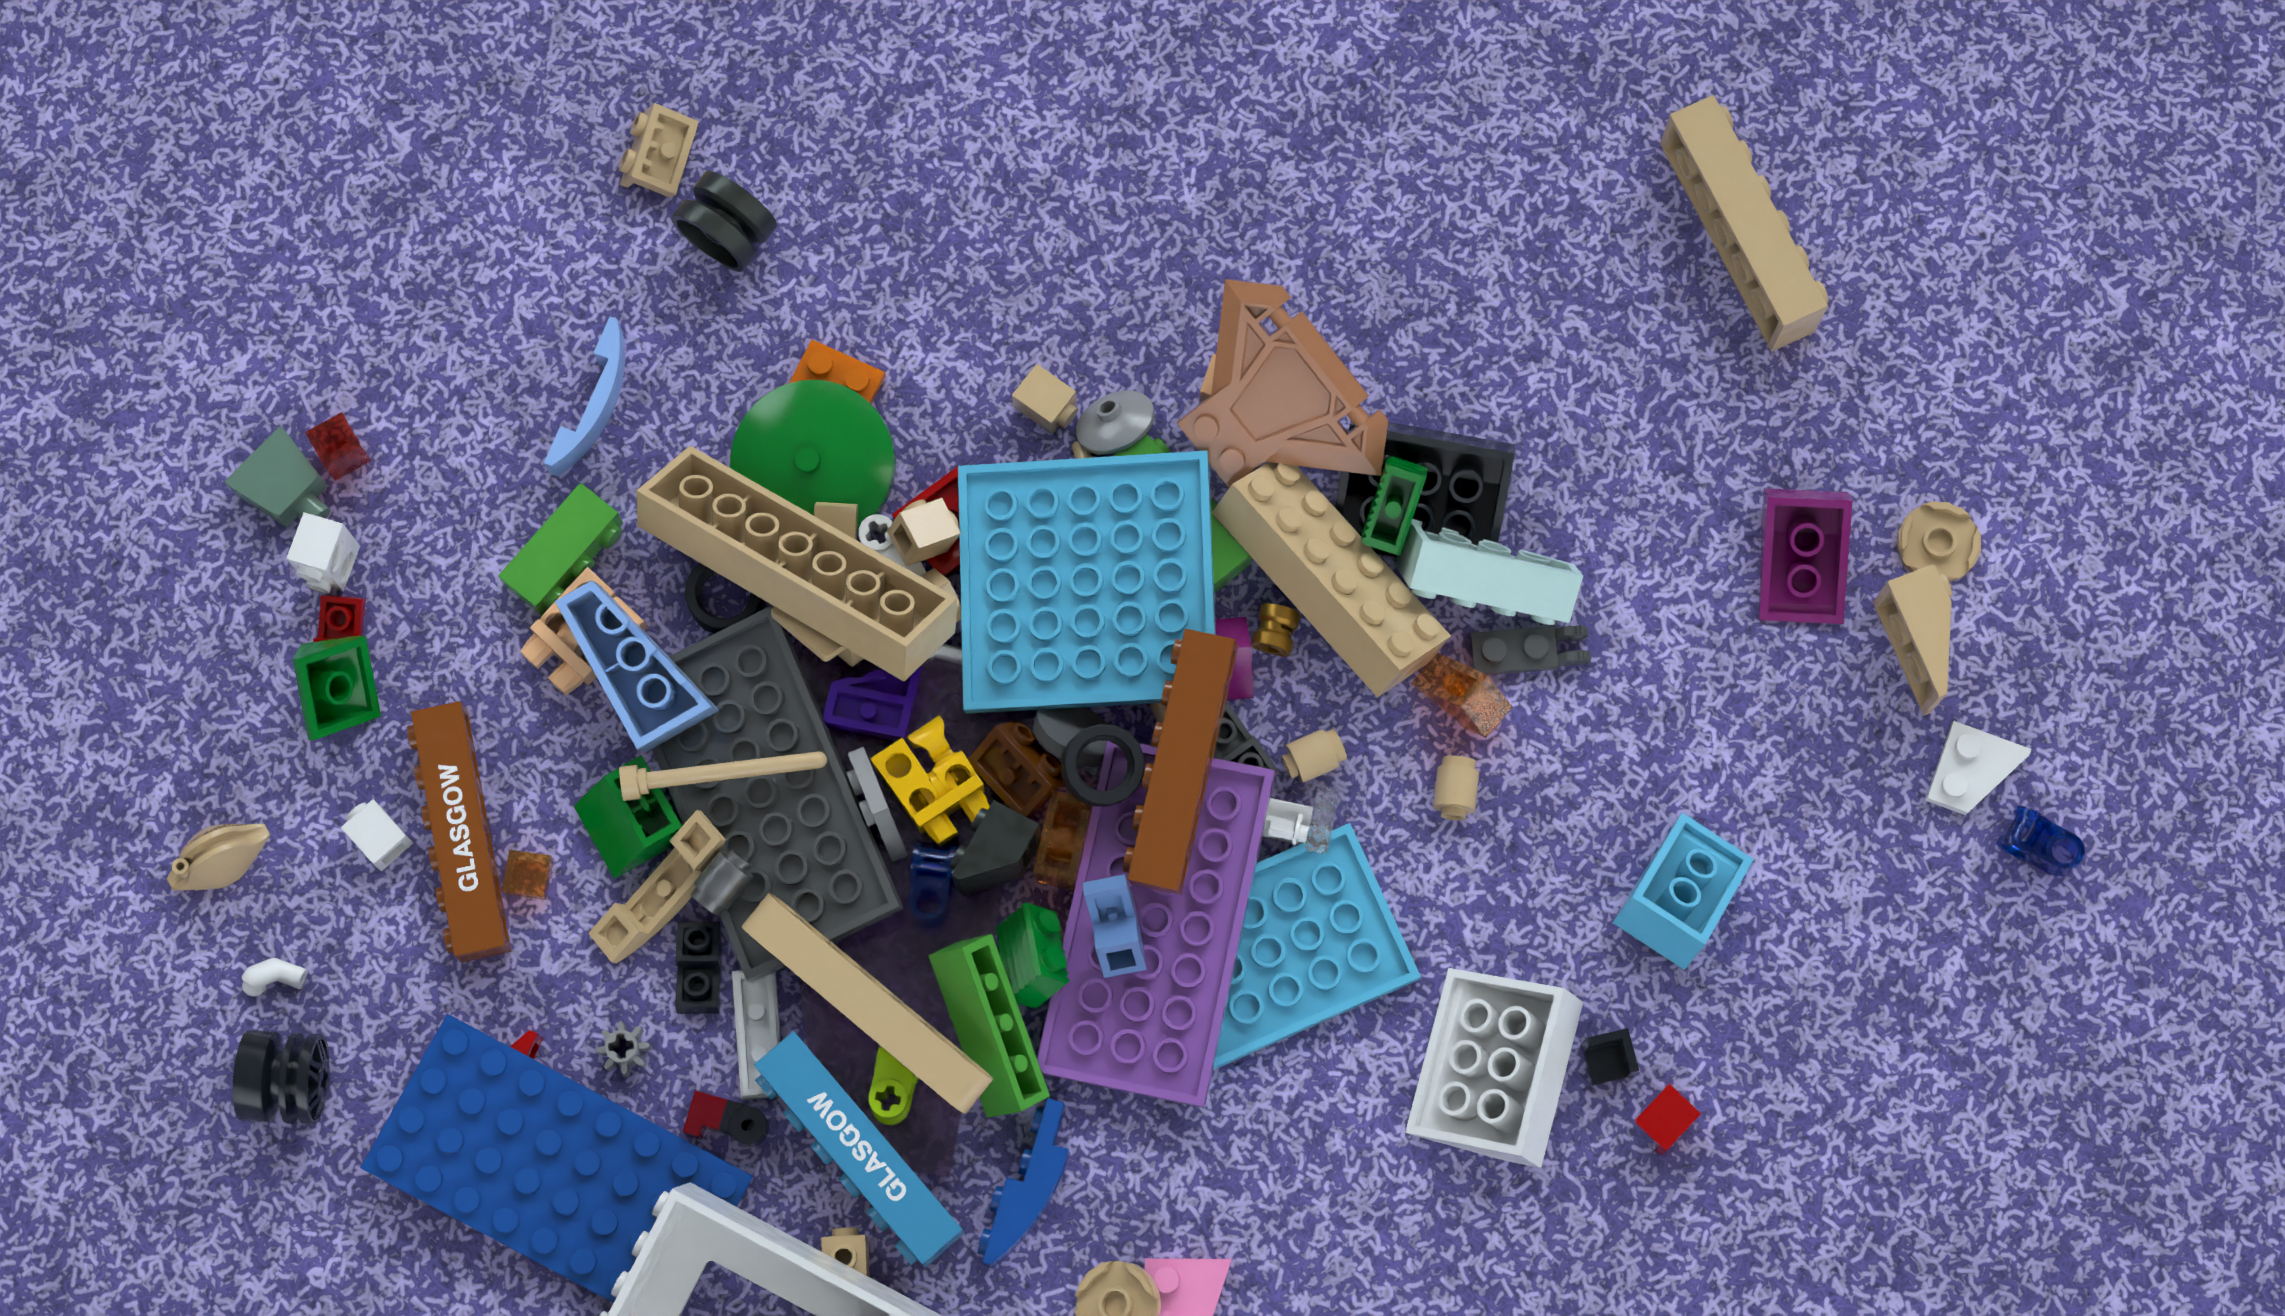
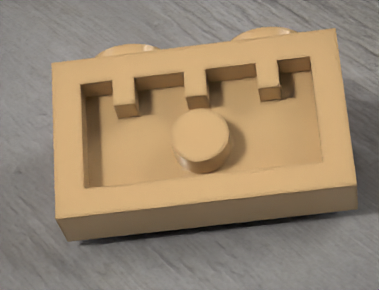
[619,103,699,198]

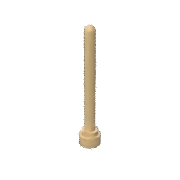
[619,751,827,801]

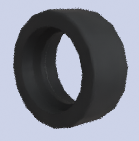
[685,563,766,634]
[1061,724,1145,807]

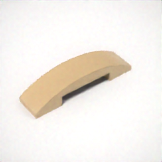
[588,810,726,964]

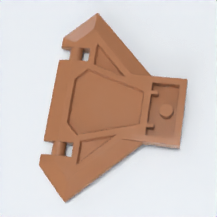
[1177,279,1388,488]

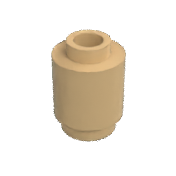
[1281,728,1347,783]
[1433,756,1479,821]

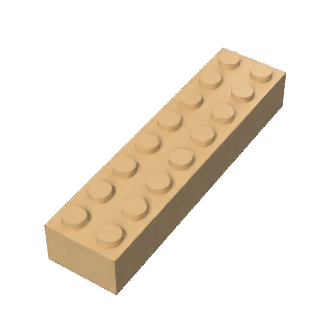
[636,446,958,681]

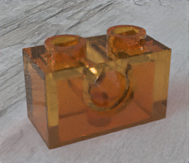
[1033,790,1093,890]

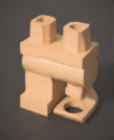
[520,567,648,696]

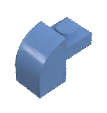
[1083,874,1146,978]

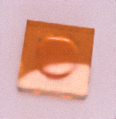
[502,850,554,900]

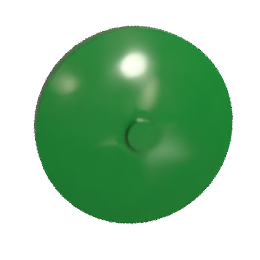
[730,380,896,533]

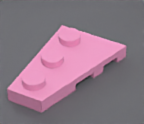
[1145,1258,1232,1316]

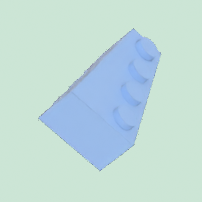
[555,580,719,752]

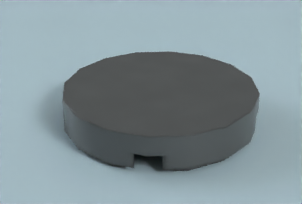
[1032,707,1107,766]

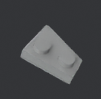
[846,747,908,862]

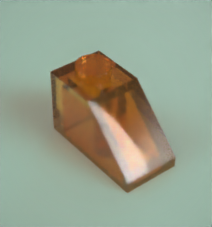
[1411,653,1513,738]

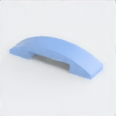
[544,317,625,477]

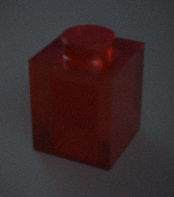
[305,412,372,481]

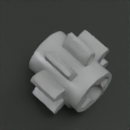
[596,1021,652,1077]

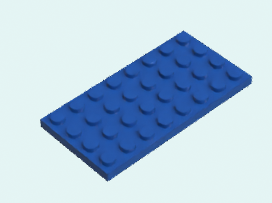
[360,1013,753,1303]

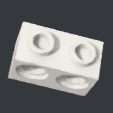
[286,512,360,594]

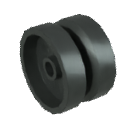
[670,170,777,272]

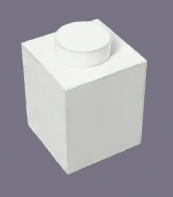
[341,799,413,871]

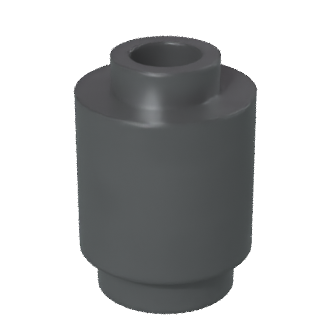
[691,849,753,915]

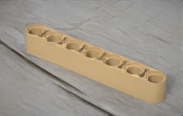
[741,893,993,1114]

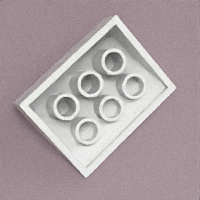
[1405,968,1583,1168]

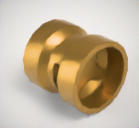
[1251,603,1301,657]

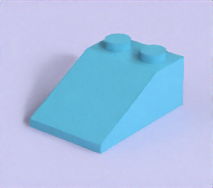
[1612,813,1754,970]

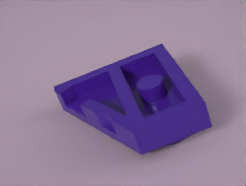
[823,664,924,742]

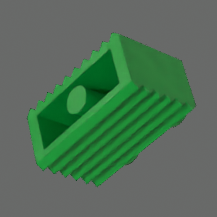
[1361,456,1427,555]
[996,903,1070,1009]

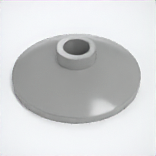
[1076,390,1155,454]

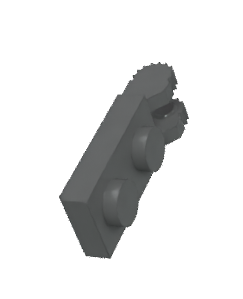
[1470,625,1591,676]

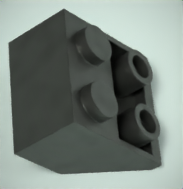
[949,800,1042,895]

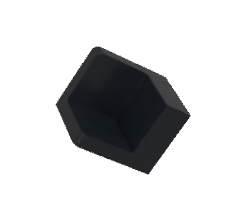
[1581,1028,1639,1086]

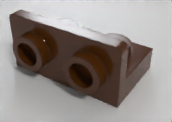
[968,721,1065,819]

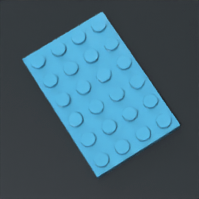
[1213,823,1421,1070]

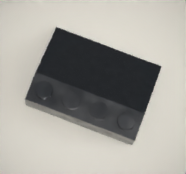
[1335,421,1515,557]

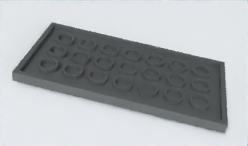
[652,606,904,983]

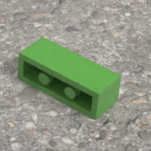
[498,482,623,616]

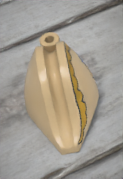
[167,824,270,891]

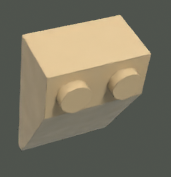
[1873,564,1952,716]

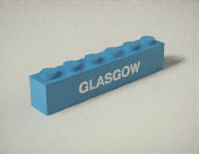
[754,1031,965,1268]

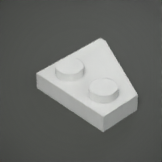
[1925,721,2031,815]

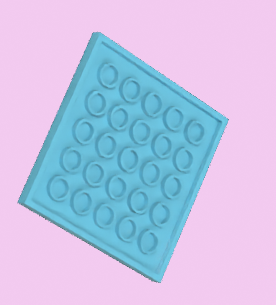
[958,451,1216,714]

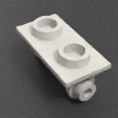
[1262,798,1313,845]

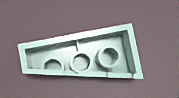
[1395,519,1583,625]

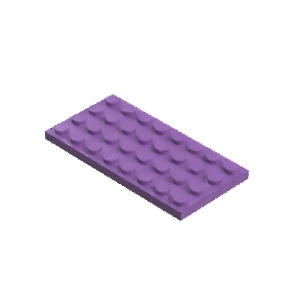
[1037,741,1276,1108]

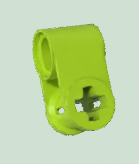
[869,1045,919,1125]

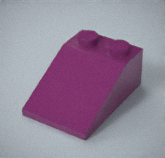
[1759,488,1853,624]

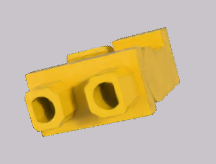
[870,716,990,847]

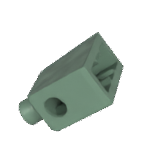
[224,426,330,527]

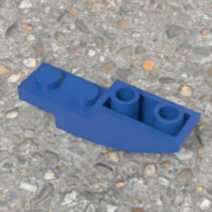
[977,1098,1070,1268]

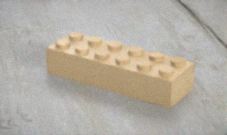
[1660,95,1829,352]
[1212,462,1451,698]

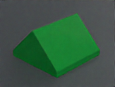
[292,635,381,740]

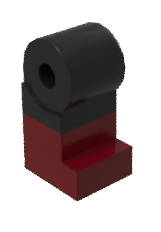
[682,1090,769,1147]

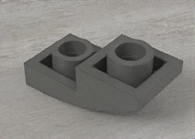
[1213,702,1278,773]

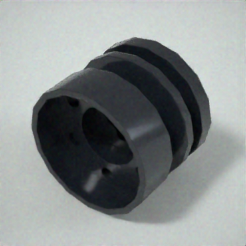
[233,1030,330,1125]

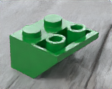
[574,755,683,879]

